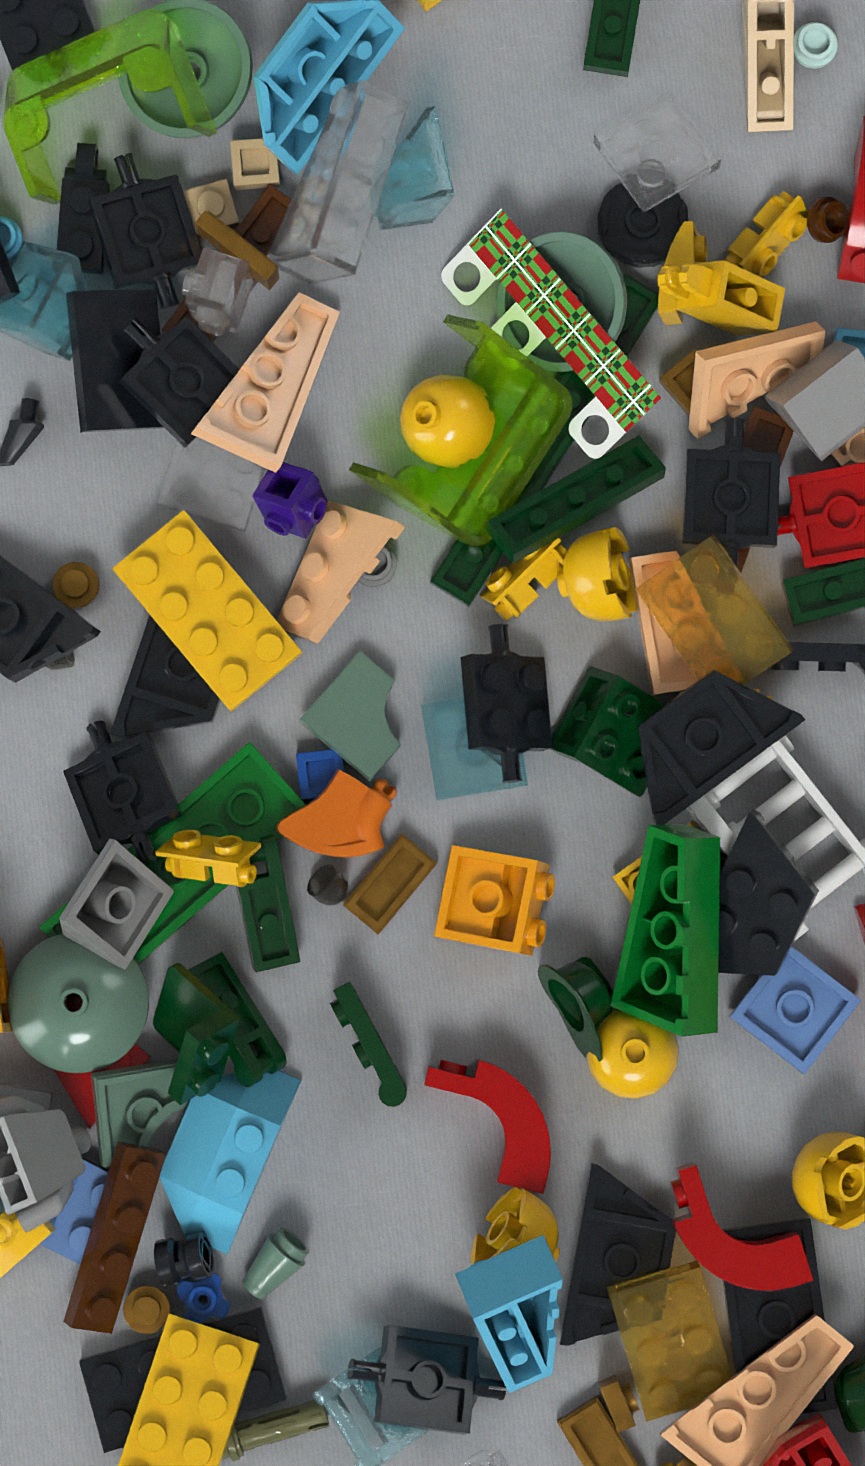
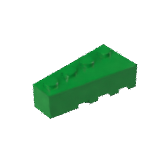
[611,824,720,1037]

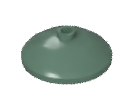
[118,0,253,139]
[496,232,627,372]
[7,933,149,1073]

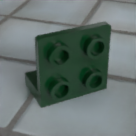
[550,666,665,797]

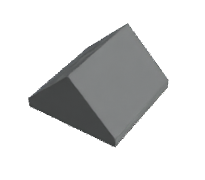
[764,340,865,461]
[59,839,174,970]

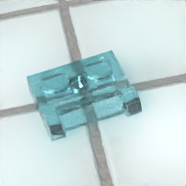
[311,1347,430,1466]

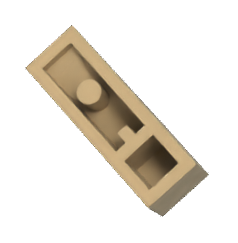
[742,0,794,132]

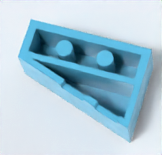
[455,1235,563,1393]

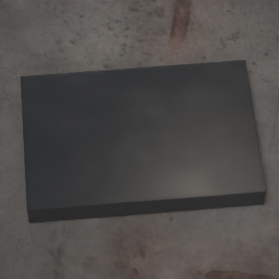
[66,289,164,433]

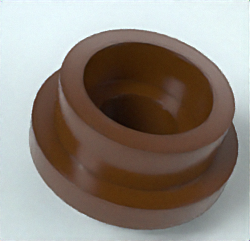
[807,197,849,243]

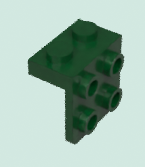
[153,963,240,1105]

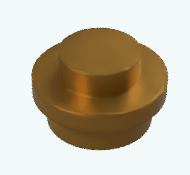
[52,562,99,608]
[123,1285,171,1334]

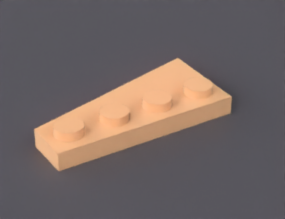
[191,292,340,473]
[659,1314,854,1466]

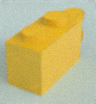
[657,260,785,336]

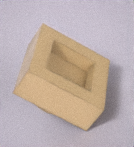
[230,138,280,190]
[183,179,240,238]

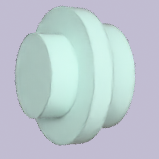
[794,22,838,69]

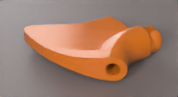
[276,769,397,857]

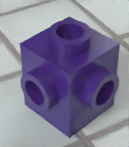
[252,462,328,539]

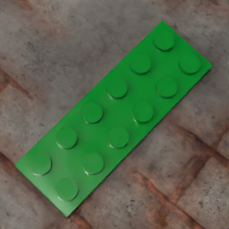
[39,741,306,965]

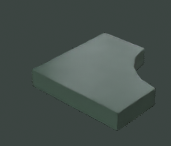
[299,651,401,782]
[91,1058,190,1168]

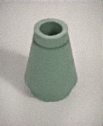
[242,1228,309,1300]

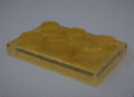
[635,534,794,685]
[607,1260,732,1422]

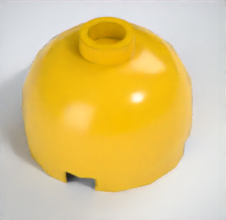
[400,374,495,468]
[557,526,637,622]
[586,1009,679,1099]
[792,1131,865,1230]
[470,1187,560,1265]

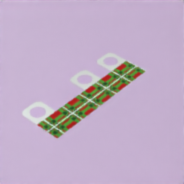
[441,209,661,459]

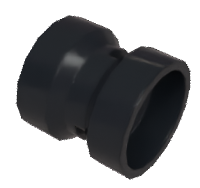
[154,1231,214,1286]

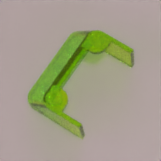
[3,9,217,205]
[349,314,572,546]

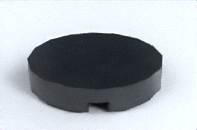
[597,175,689,268]

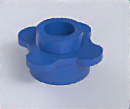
[176,1273,230,1324]

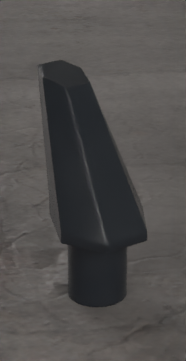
[0,398,44,466]

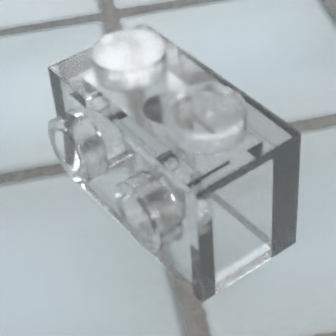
[182,247,254,336]

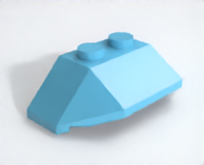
[253,0,405,175]
[159,1071,302,1254]

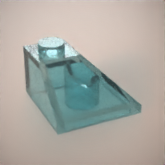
[368,106,455,230]
[0,241,85,361]
[421,698,528,801]

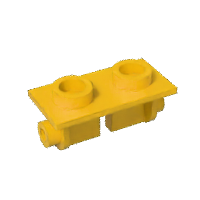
[724,191,808,277]
[479,538,567,622]
[156,830,261,887]

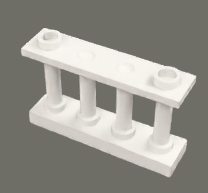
[685,735,865,940]

